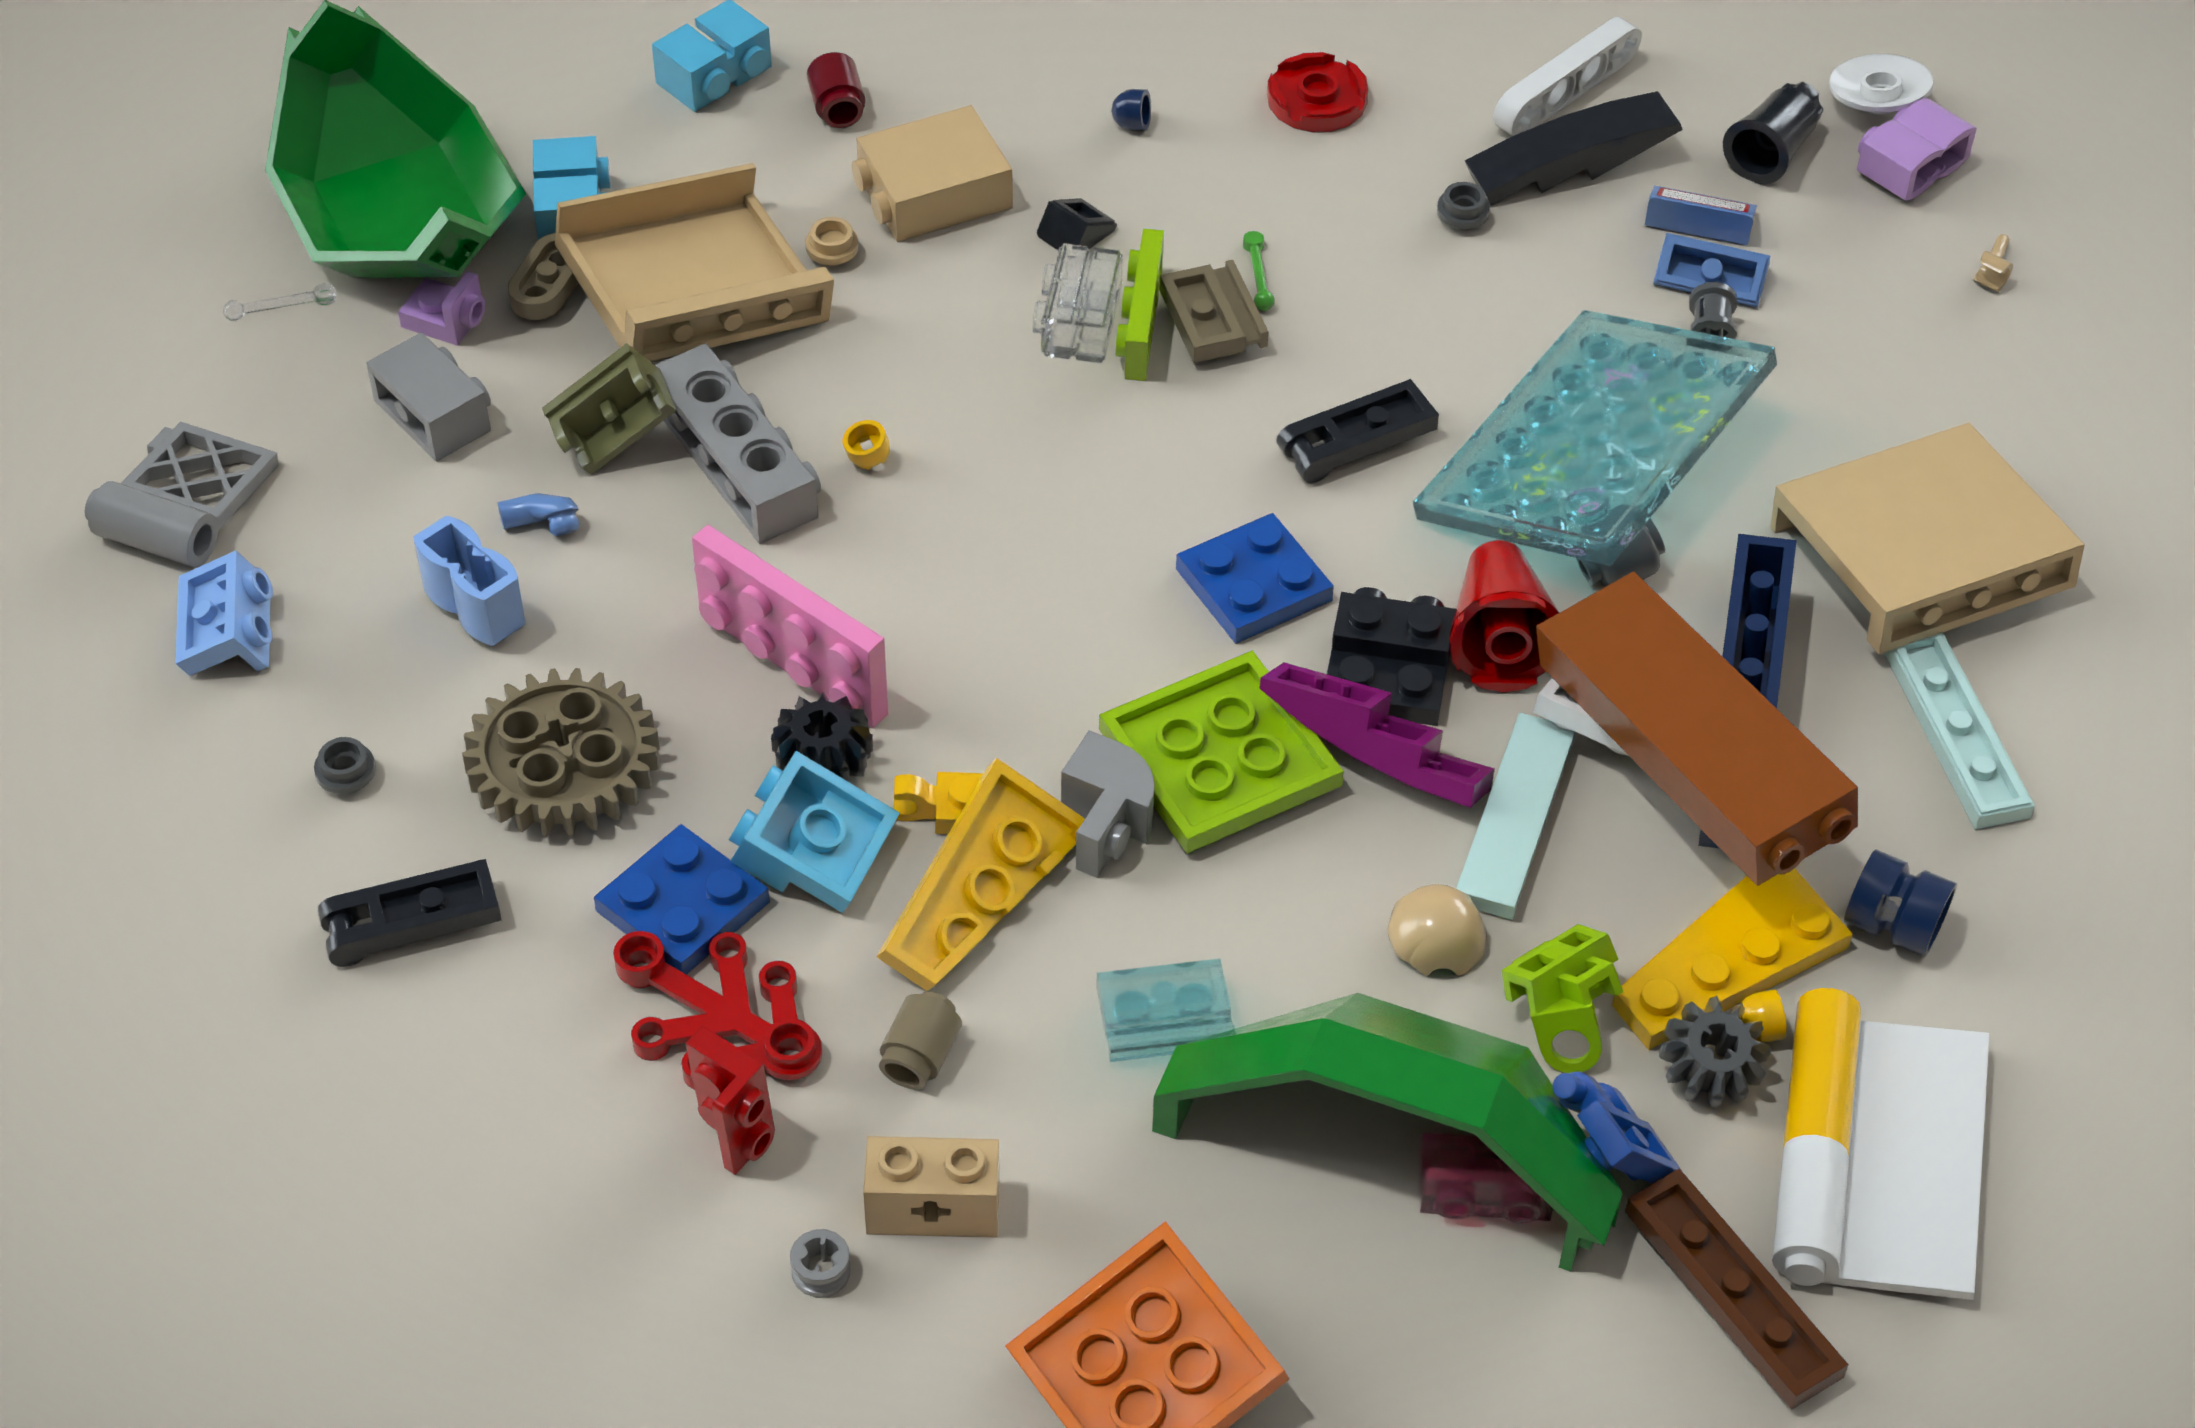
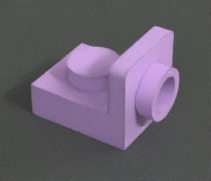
[398,271,485,346]

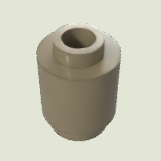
[879,991,962,1090]

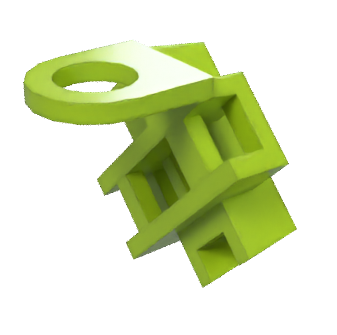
[1501,924,1623,1073]

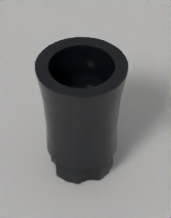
[1723,82,1824,184]

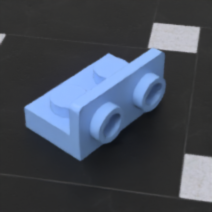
[175,550,273,676]

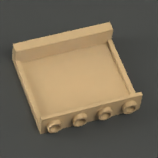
[555,163,834,361]
[1770,422,2085,654]

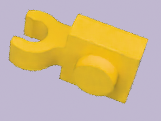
[893,772,984,834]

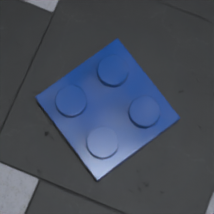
[1176,513,1334,644]
[594,824,770,975]

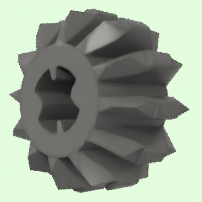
[1659,995,1771,1109]

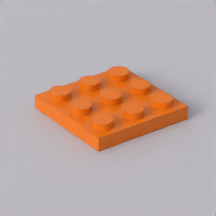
[1005,1221,1289,1428]

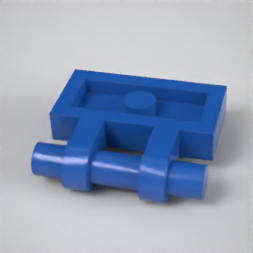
[1553,1071,1683,1184]

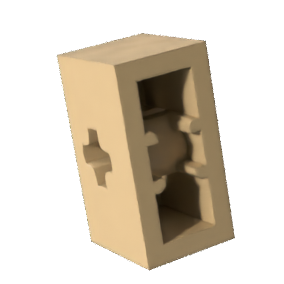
[863,1136,1000,1237]

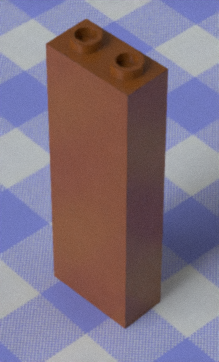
[1536,571,1858,886]

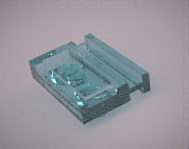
[1096,958,1235,1062]

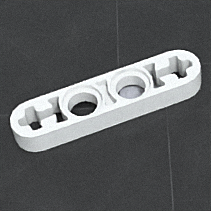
[1493,17,1642,136]

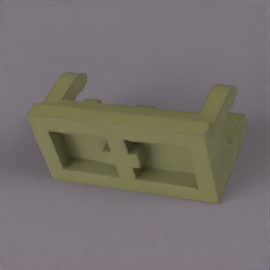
[542,343,676,475]

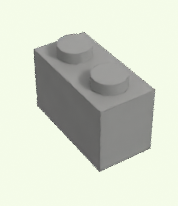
[366,332,491,462]

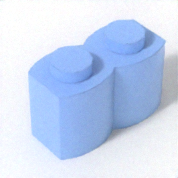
[413,516,526,646]

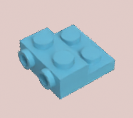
[728,751,900,913]

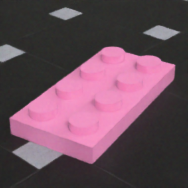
[692,524,888,728]

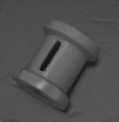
[1689,282,1737,354]

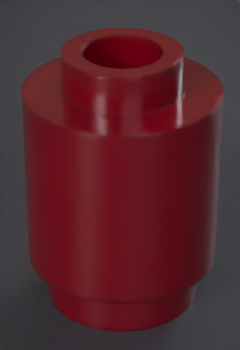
[806,52,866,128]

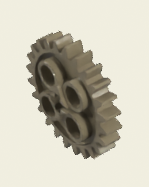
[462,668,660,837]

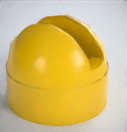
[842,420,890,470]
[1741,989,1787,1042]

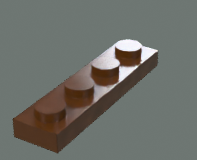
[1625,1168,1849,1410]

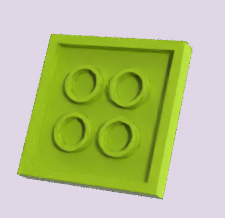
[1099,650,1344,854]

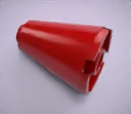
[1449,540,1559,692]

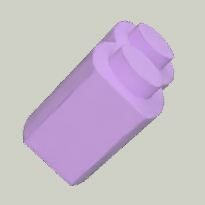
[1857,98,1977,200]

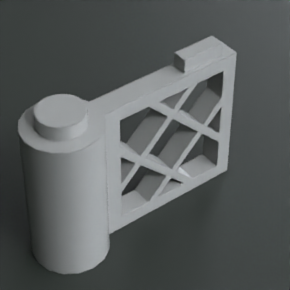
[84,421,279,568]

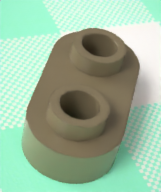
[508,233,578,320]

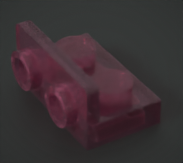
[1420,1133,1553,1224]

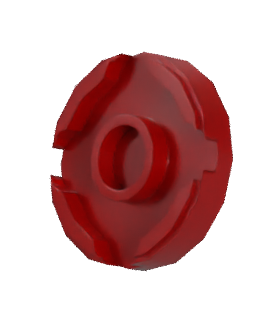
[1267,52,1368,132]

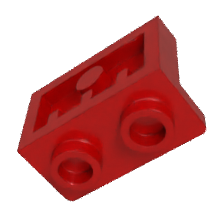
[686,1025,775,1175]

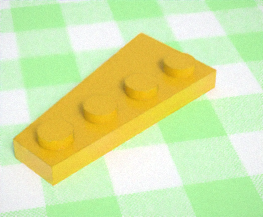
[876,758,1085,991]
[1612,868,1853,1050]

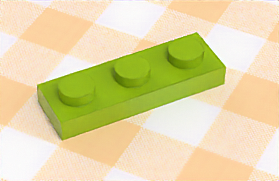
[1115,228,1164,381]

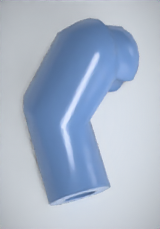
[497,493,580,536]

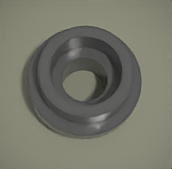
[1437,182,1490,230]
[314,737,376,794]

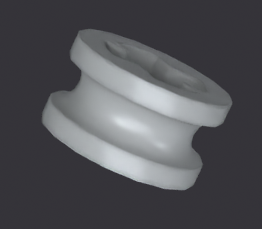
[790,1229,850,1298]

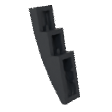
[1464,91,1683,206]

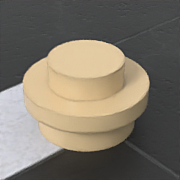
[805,217,858,266]

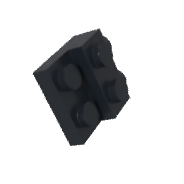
[1327,587,1456,726]

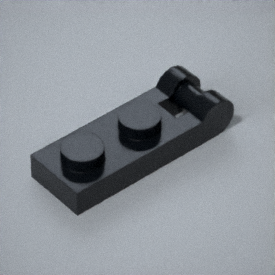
[1276,379,1439,484]
[318,859,502,967]

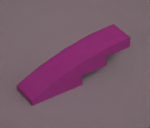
[1259,662,1495,808]

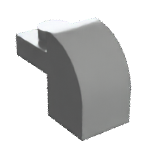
[1061,730,1154,878]

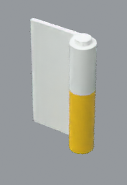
[1772,988,1989,1300]

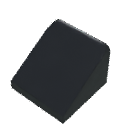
[1037,198,1117,258]

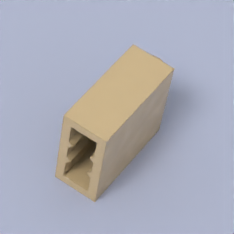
[851,105,1013,242]

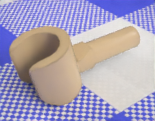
[1974,234,2013,292]

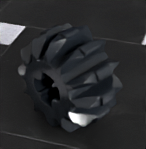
[771,692,873,782]

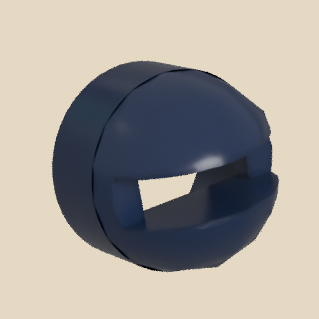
[1111,89,1151,131]

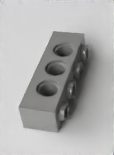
[655,343,821,544]

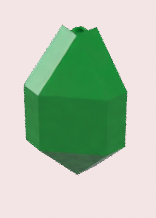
[265,0,526,278]
[1152,993,1623,1272]

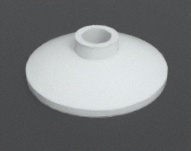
[1829,54,1933,115]

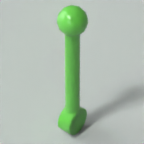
[1243,231,1275,311]

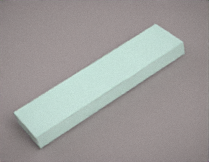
[1884,633,2035,830]
[1456,712,1576,920]

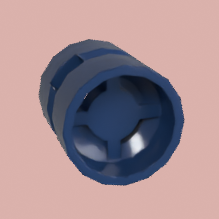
[1844,849,1957,957]

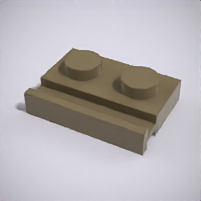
[1159,260,1269,363]

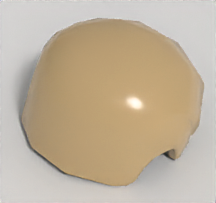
[1387,884,1487,976]

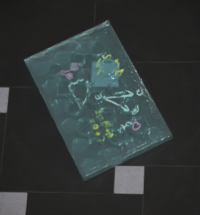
[1413,310,1777,566]

